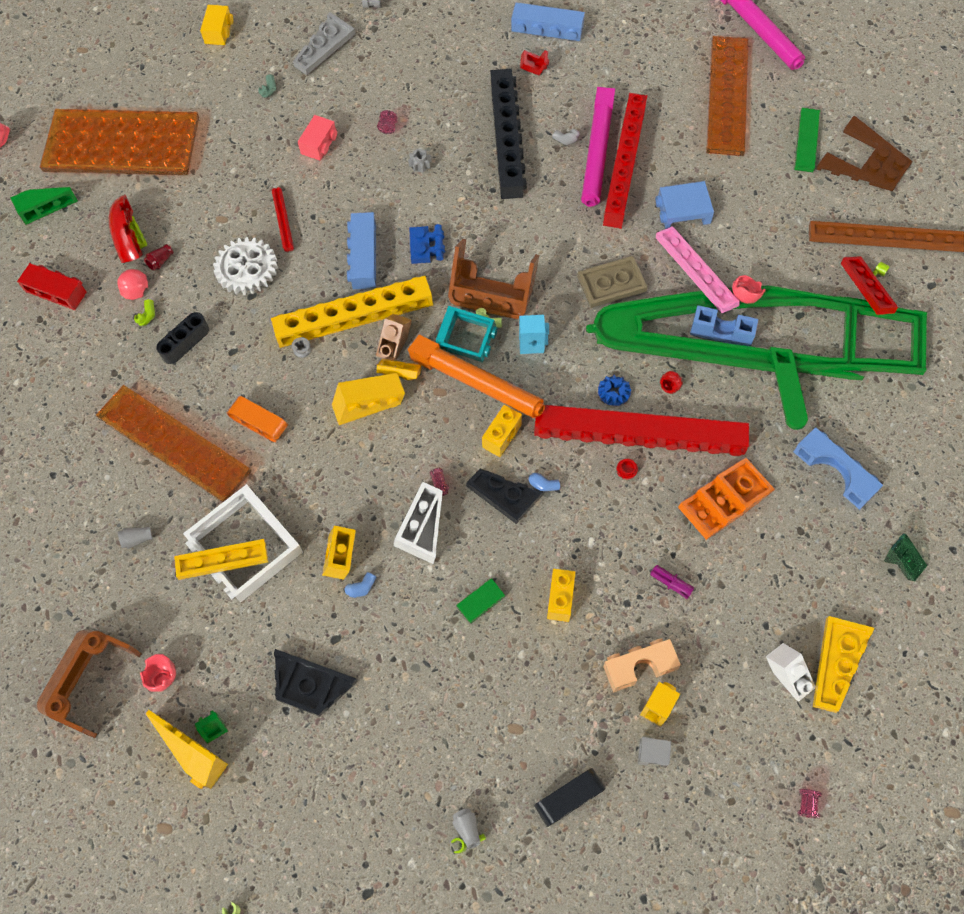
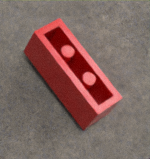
[17,263,87,310]

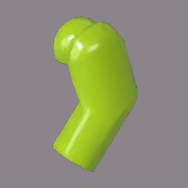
[134,299,155,326]

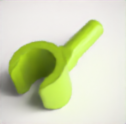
[873,262,890,277]
[451,834,486,854]

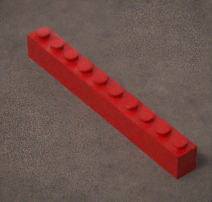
[534,405,749,456]

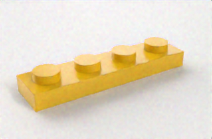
[174,539,268,580]

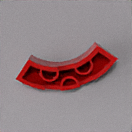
[109,194,143,263]

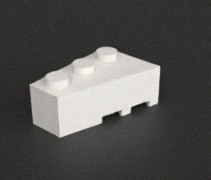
[393,482,442,564]

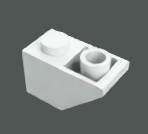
[766,643,816,701]

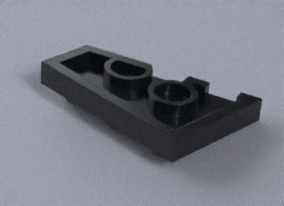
[466,468,544,524]

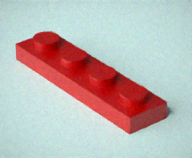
[841,256,898,315]

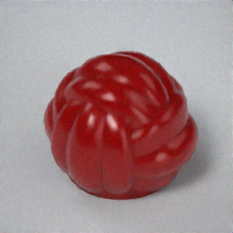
[660,371,683,394]

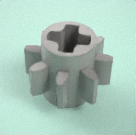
[408,149,432,173]

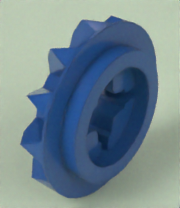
[598,374,631,406]

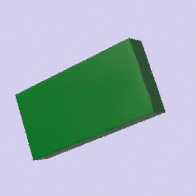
[456,578,505,624]

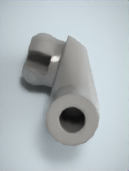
[552,129,580,146]

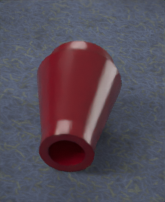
[144,244,174,271]

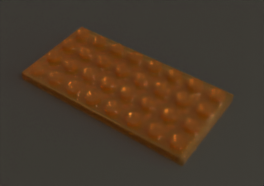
[40,109,199,175]

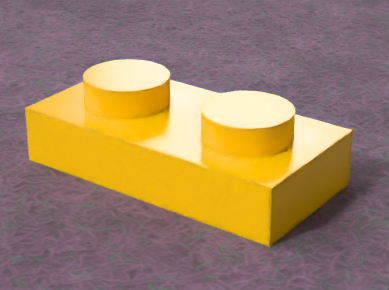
[376,359,421,380]

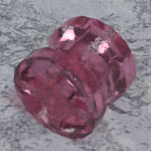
[377,110,398,134]

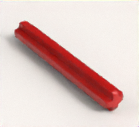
[272,187,294,252]

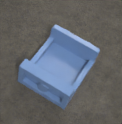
[655,181,714,229]

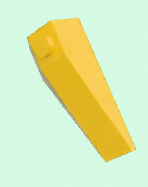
[146,709,228,789]

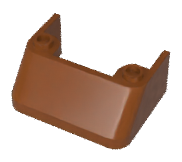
[448,239,540,319]
[37,629,142,738]

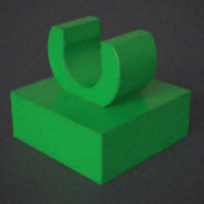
[195,710,228,744]

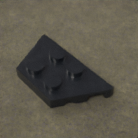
[274,649,357,717]

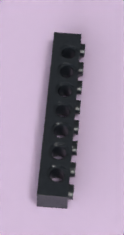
[490,69,527,199]

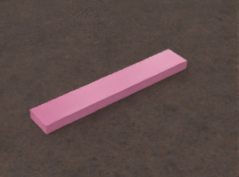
[656,226,740,314]

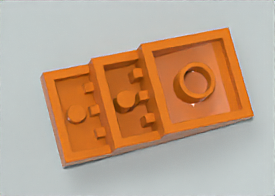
[678,458,775,540]

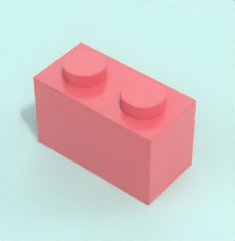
[298,115,337,161]

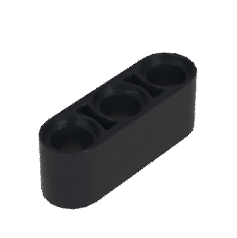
[156,312,209,364]
[534,768,606,827]

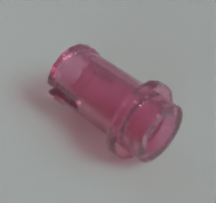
[429,468,449,496]

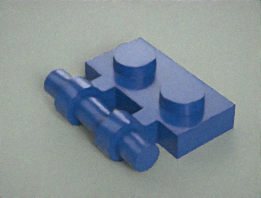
[409,224,445,264]

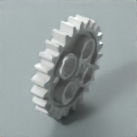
[213,237,278,295]

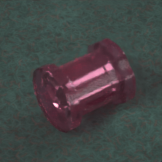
[797,789,822,819]

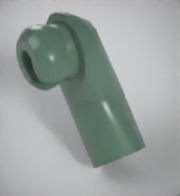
[258,74,276,98]

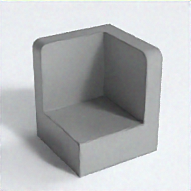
[638,737,671,766]

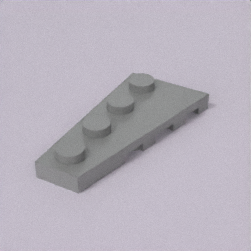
[293,12,356,75]

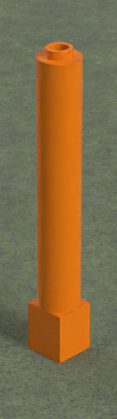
[408,334,545,418]

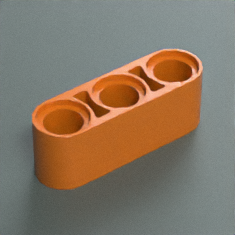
[227,396,288,442]

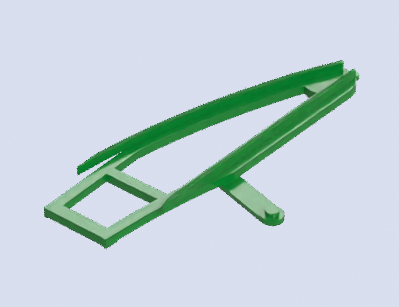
[586,285,927,430]

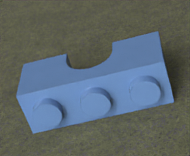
[690,305,758,347]

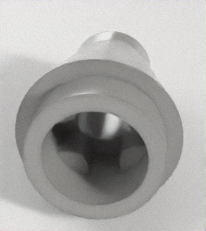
[118,527,153,549]
[452,808,481,849]

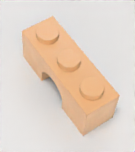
[603,638,681,693]

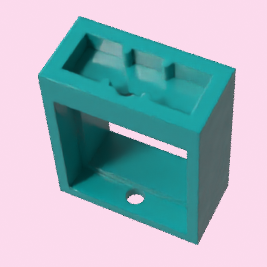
[435,306,498,363]

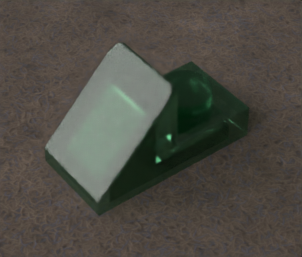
[884,533,928,581]

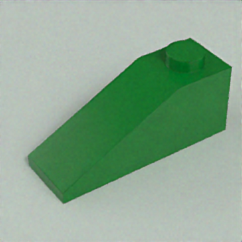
[10,187,78,225]

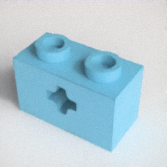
[519,315,549,354]

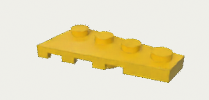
[812,616,874,713]

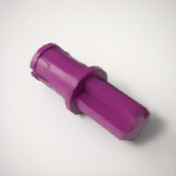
[650,565,695,599]

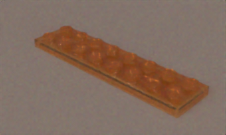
[706,36,748,156]
[96,385,252,503]

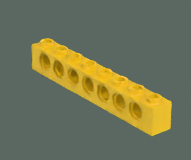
[271,276,433,348]

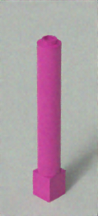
[720,0,805,70]
[581,87,615,207]

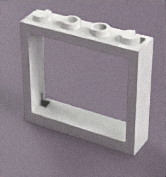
[183,484,303,603]

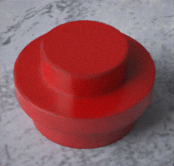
[616,459,638,480]

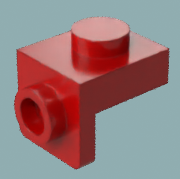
[520,50,549,76]

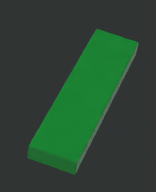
[794,108,820,173]

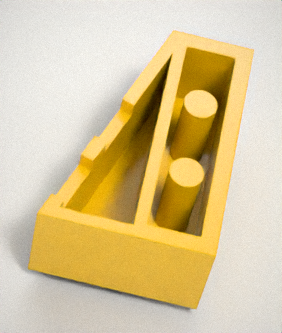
[332,373,405,425]

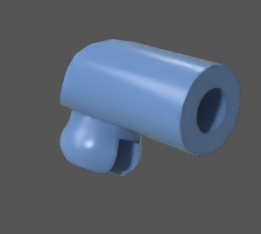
[528,473,560,491]
[345,572,377,598]

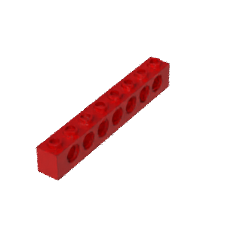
[603,93,648,229]

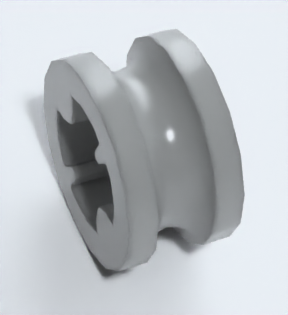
[292,337,311,358]

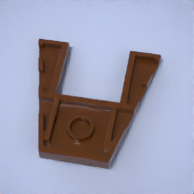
[816,116,913,191]

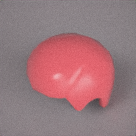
[117,269,148,300]
[732,275,766,304]
[140,654,176,692]

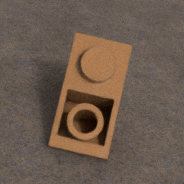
[376,314,412,361]

